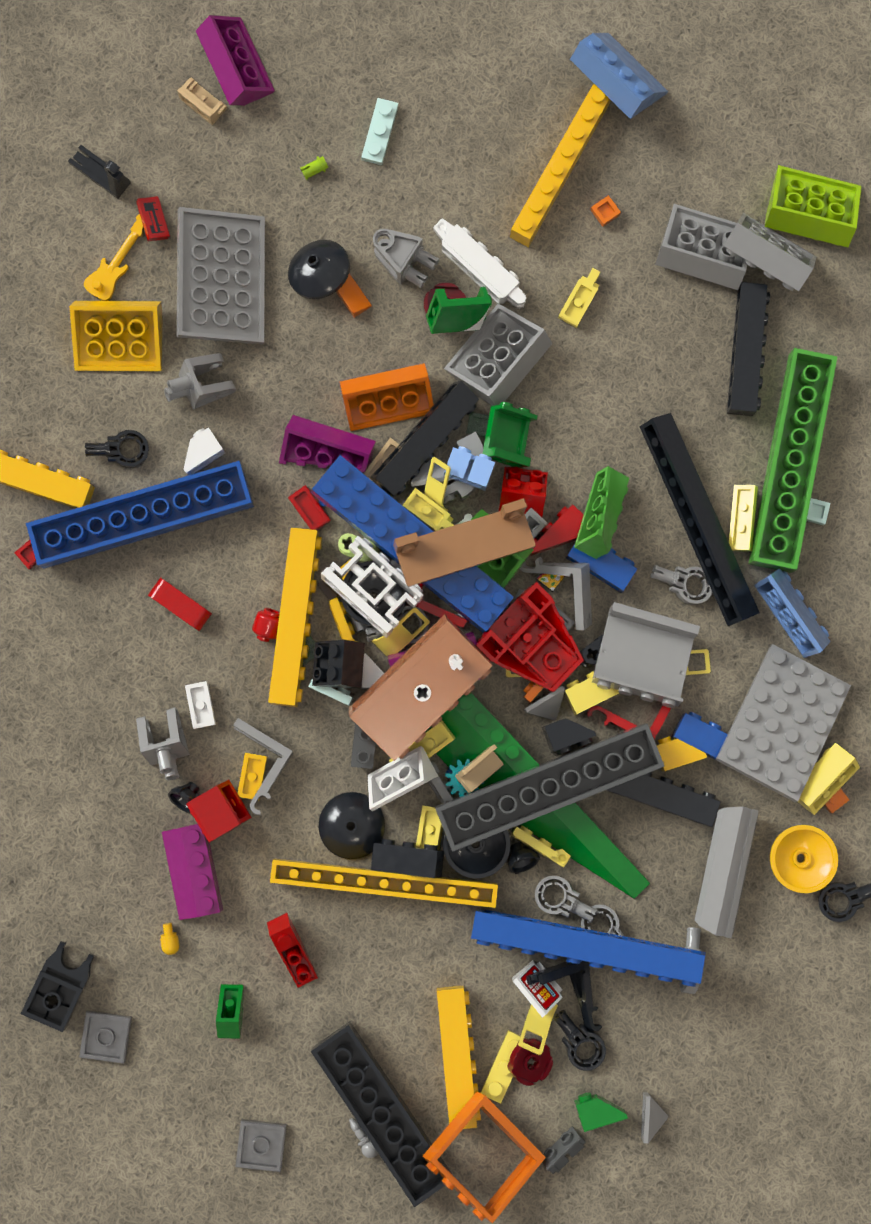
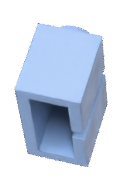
[444,446,495,491]

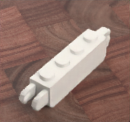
[433,219,527,309]

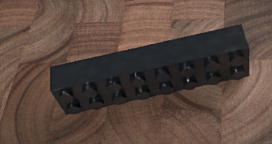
[311,1021,452,1208]

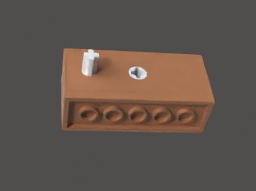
[349,614,492,761]

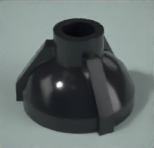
[168,782,200,813]
[508,842,541,874]

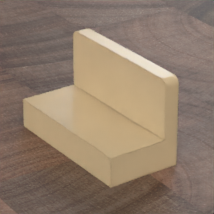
[455,744,504,793]

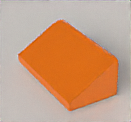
[336,273,372,318]

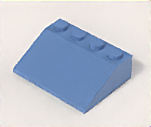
[570,33,668,119]
[754,568,831,658]

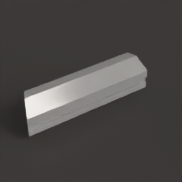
[694,807,758,938]

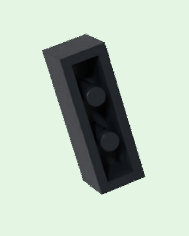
[371,839,444,878]

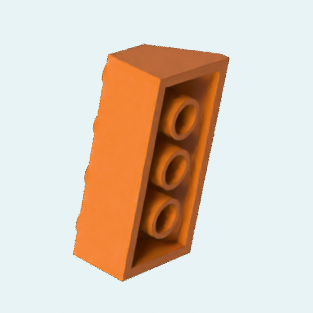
[340,363,434,431]

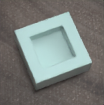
[807,498,831,525]

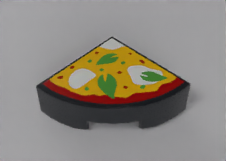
[535,574,565,592]

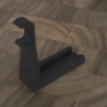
[68,145,131,199]
[526,961,602,1031]

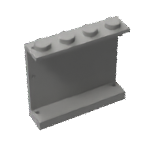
[591,602,700,708]

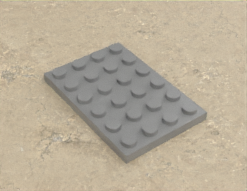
[176,207,265,345]
[715,644,851,803]

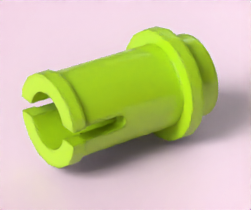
[300,156,329,180]

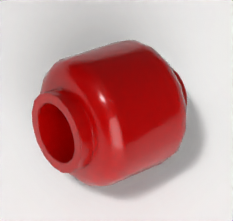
[252,608,280,642]

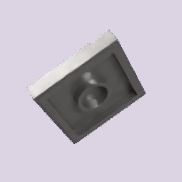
[79,1011,132,1064]
[235,1119,287,1172]

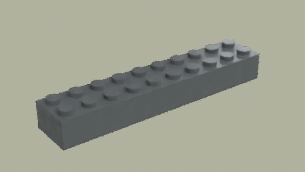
[435,724,664,852]

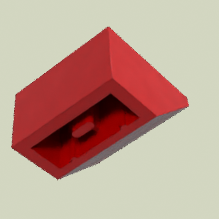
[499,466,548,517]
[186,780,252,843]

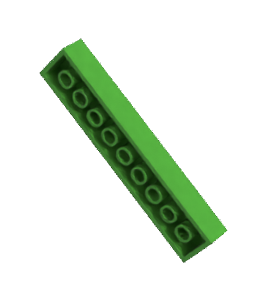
[748,348,837,573]

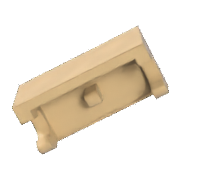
[177,77,227,125]

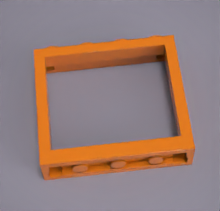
[423,1092,546,1224]

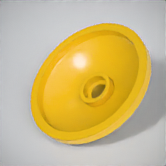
[770,825,838,893]

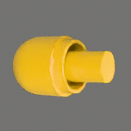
[160,923,179,955]

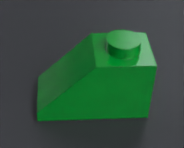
[216,984,244,1039]
[574,1093,628,1132]

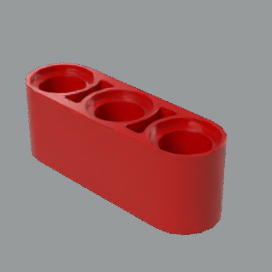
[148,577,212,631]

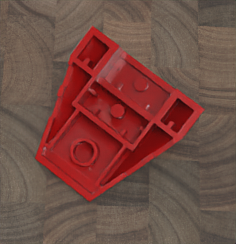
[475,582,584,692]

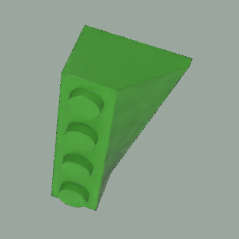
[574,466,629,559]

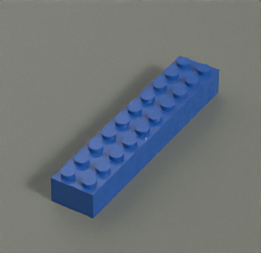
[311,455,514,633]
[26,461,254,569]
[471,909,706,987]

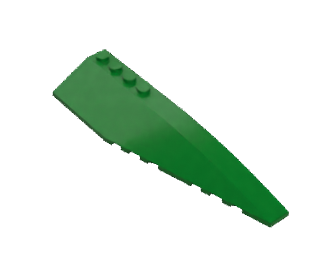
[425,692,650,899]

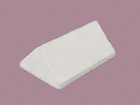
[368,746,438,811]

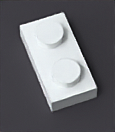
[185,681,216,729]

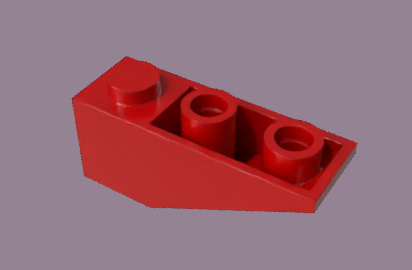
[529,504,584,557]
[267,913,318,987]

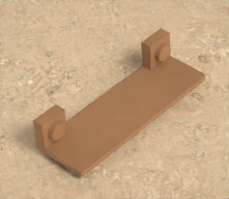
[393,499,535,587]

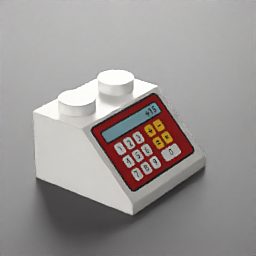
[512,960,563,1018]

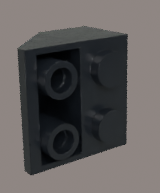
[312,640,365,688]
[541,718,596,755]

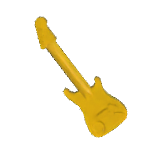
[84,214,144,301]

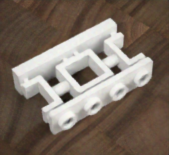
[321,536,424,638]

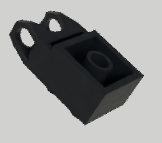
[21,941,95,1032]

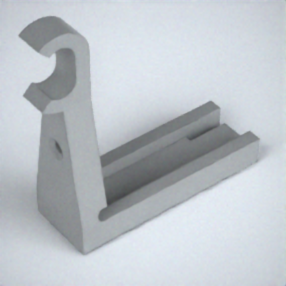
[520,557,592,630]
[233,718,293,815]

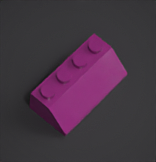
[196,15,275,106]
[162,824,223,920]

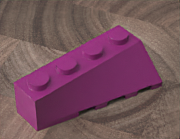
[279,415,376,472]

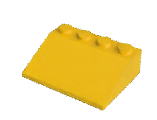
[69,301,163,371]

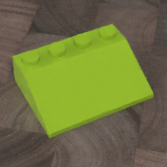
[764,165,861,248]

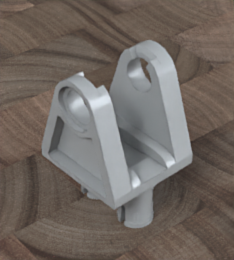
[373,229,440,288]
[164,353,236,410]
[136,707,190,781]

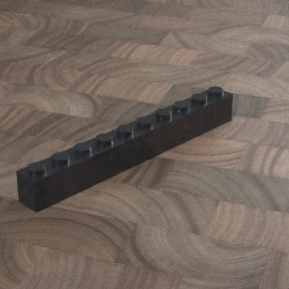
[639,413,760,627]

